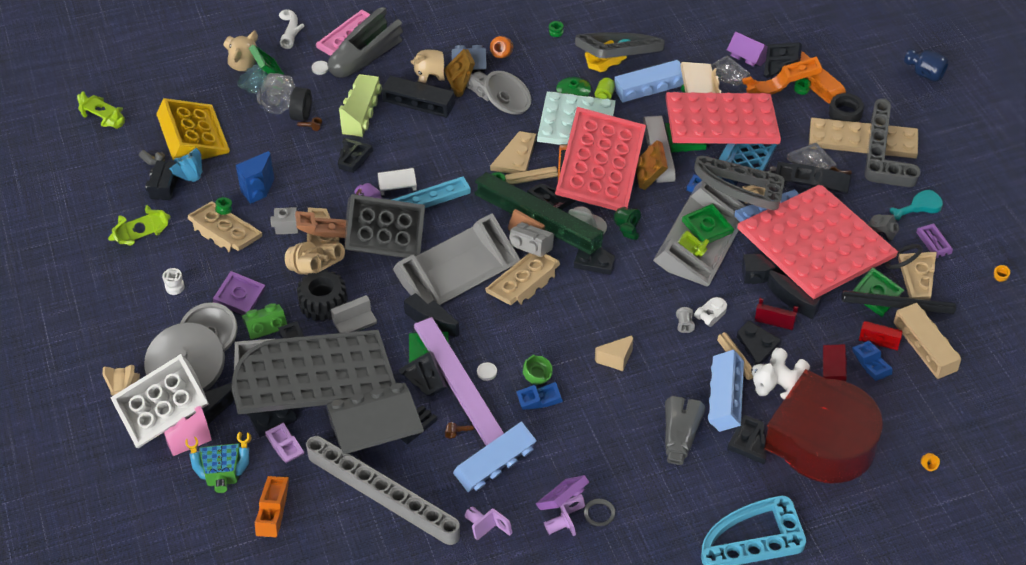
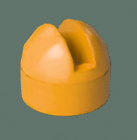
[994,265,1010,282]
[921,453,940,471]

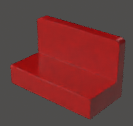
[859,321,903,351]

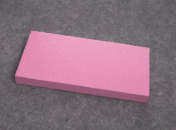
[316,10,370,56]

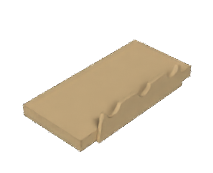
[680,62,721,93]
[188,201,262,252]
[485,253,560,305]

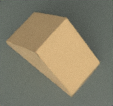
[595,336,633,371]

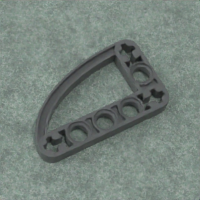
[575,32,665,58]
[694,156,785,210]

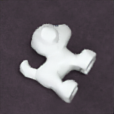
[751,348,810,400]

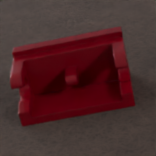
[754,298,798,330]
[823,344,847,388]

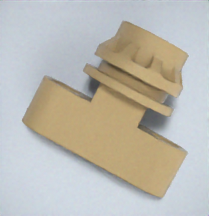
[285,242,345,275]

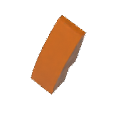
[255,476,289,537]

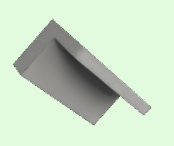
[331,295,377,333]

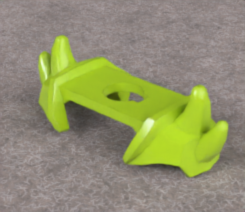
[77,91,125,129]
[108,205,170,246]

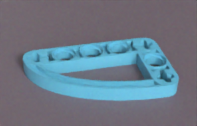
[701,496,806,565]

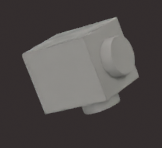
[271,207,298,234]

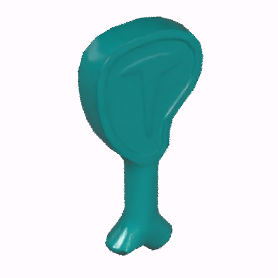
[890,190,943,220]

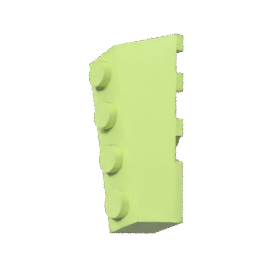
[339,74,382,137]

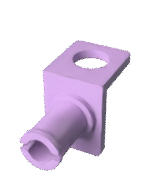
[544,494,585,536]
[465,507,512,540]

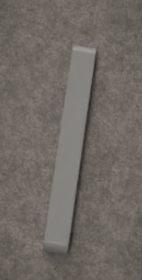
[306,436,460,545]

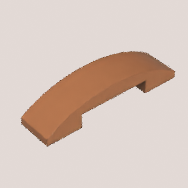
[295,211,346,238]

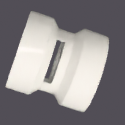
[162,268,185,295]

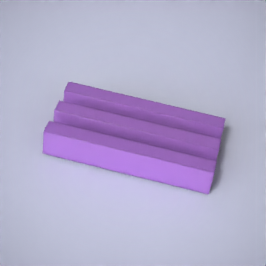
[916,223,953,258]

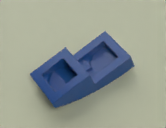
[853,341,892,381]
[516,382,563,410]

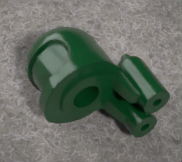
[614,207,641,240]

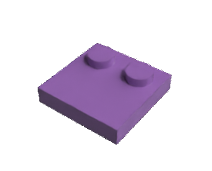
[213,271,265,315]
[536,475,589,510]

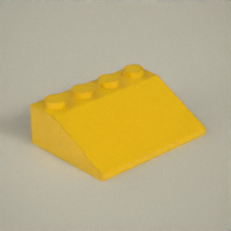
[157,98,230,161]

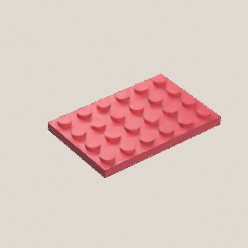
[666,92,781,144]
[555,107,646,211]

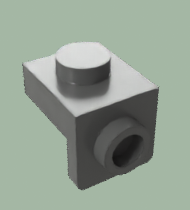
[868,214,899,240]

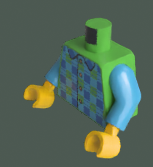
[185,432,251,493]

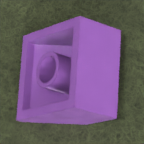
[727,31,767,67]

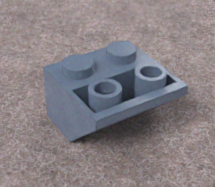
[452,45,486,70]

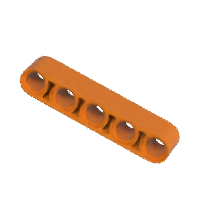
[800,51,846,104]

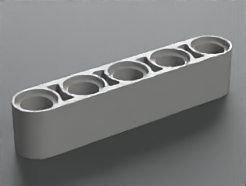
[643,115,675,183]

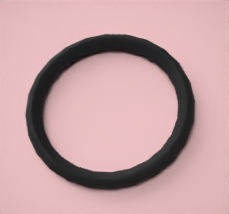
[885,244,923,269]

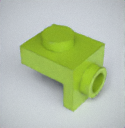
[677,230,709,257]

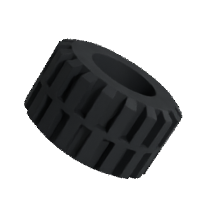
[297,270,347,322]

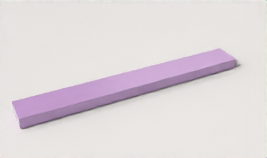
[414,317,504,446]

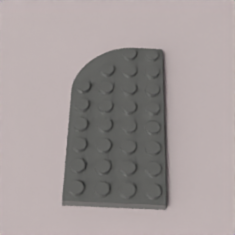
[232,330,396,414]

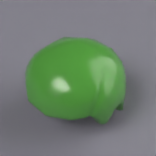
[523,355,553,385]

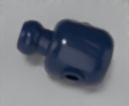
[904,49,949,82]

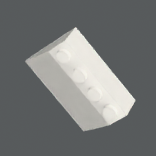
[111,354,209,448]

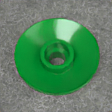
[556,77,591,97]

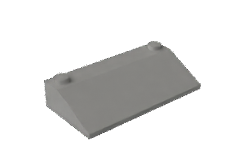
[653,180,746,287]
[393,213,520,305]

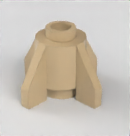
[103,365,140,396]

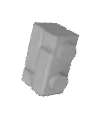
[509,222,554,257]

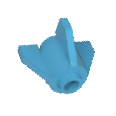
[169,148,203,182]

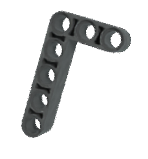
[864,99,920,187]

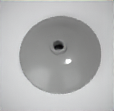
[484,71,531,114]
[180,303,238,352]

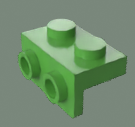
[242,304,287,339]

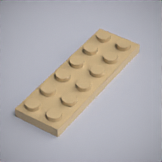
[809,118,918,158]

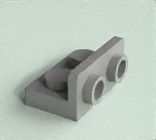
[466,70,489,101]

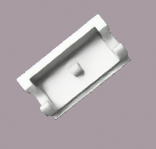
[378,168,417,195]

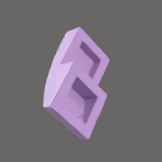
[265,423,304,463]

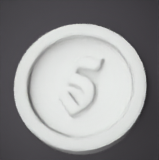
[312,61,328,75]
[477,362,497,381]

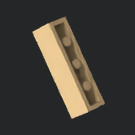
[894,303,961,379]

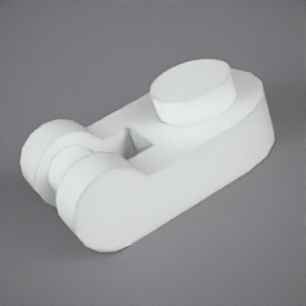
[694,297,727,327]

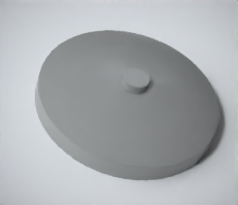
[144,323,225,392]

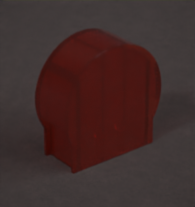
[765,369,883,483]

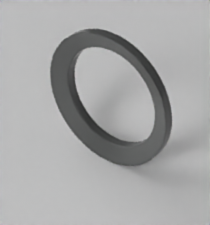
[584,499,615,526]

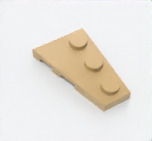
[898,252,937,300]

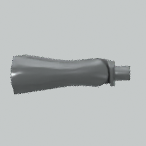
[665,396,706,465]

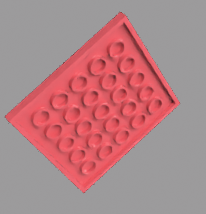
[737,185,898,300]

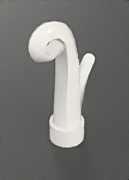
[279,10,304,49]

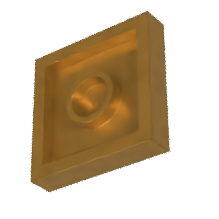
[636,140,668,190]

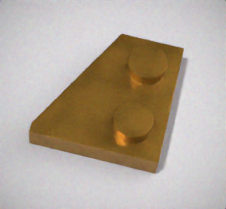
[444,49,475,97]

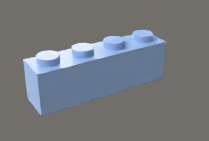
[614,60,684,103]
[708,350,744,432]
[453,421,536,493]

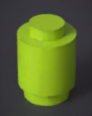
[595,78,615,100]

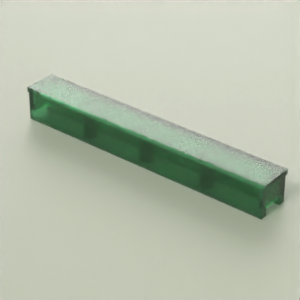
[475,172,604,255]

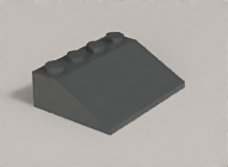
[345,194,425,258]
[326,383,424,455]

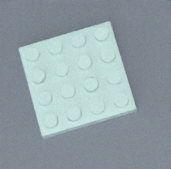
[537,91,616,145]

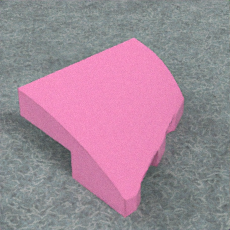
[164,406,212,456]

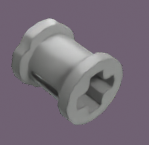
[676,307,695,333]

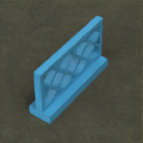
[717,144,778,179]

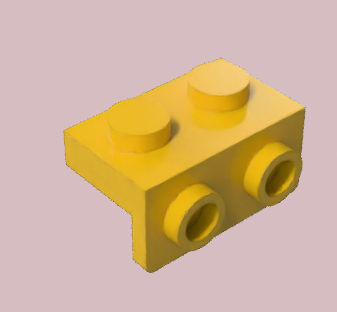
[585,40,627,72]

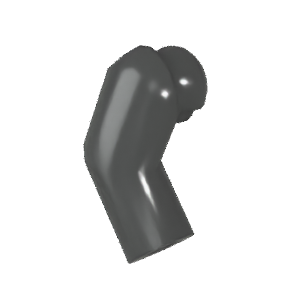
[139,150,165,165]

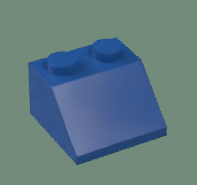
[236,151,275,204]

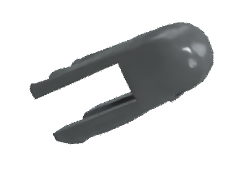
[327,7,403,78]

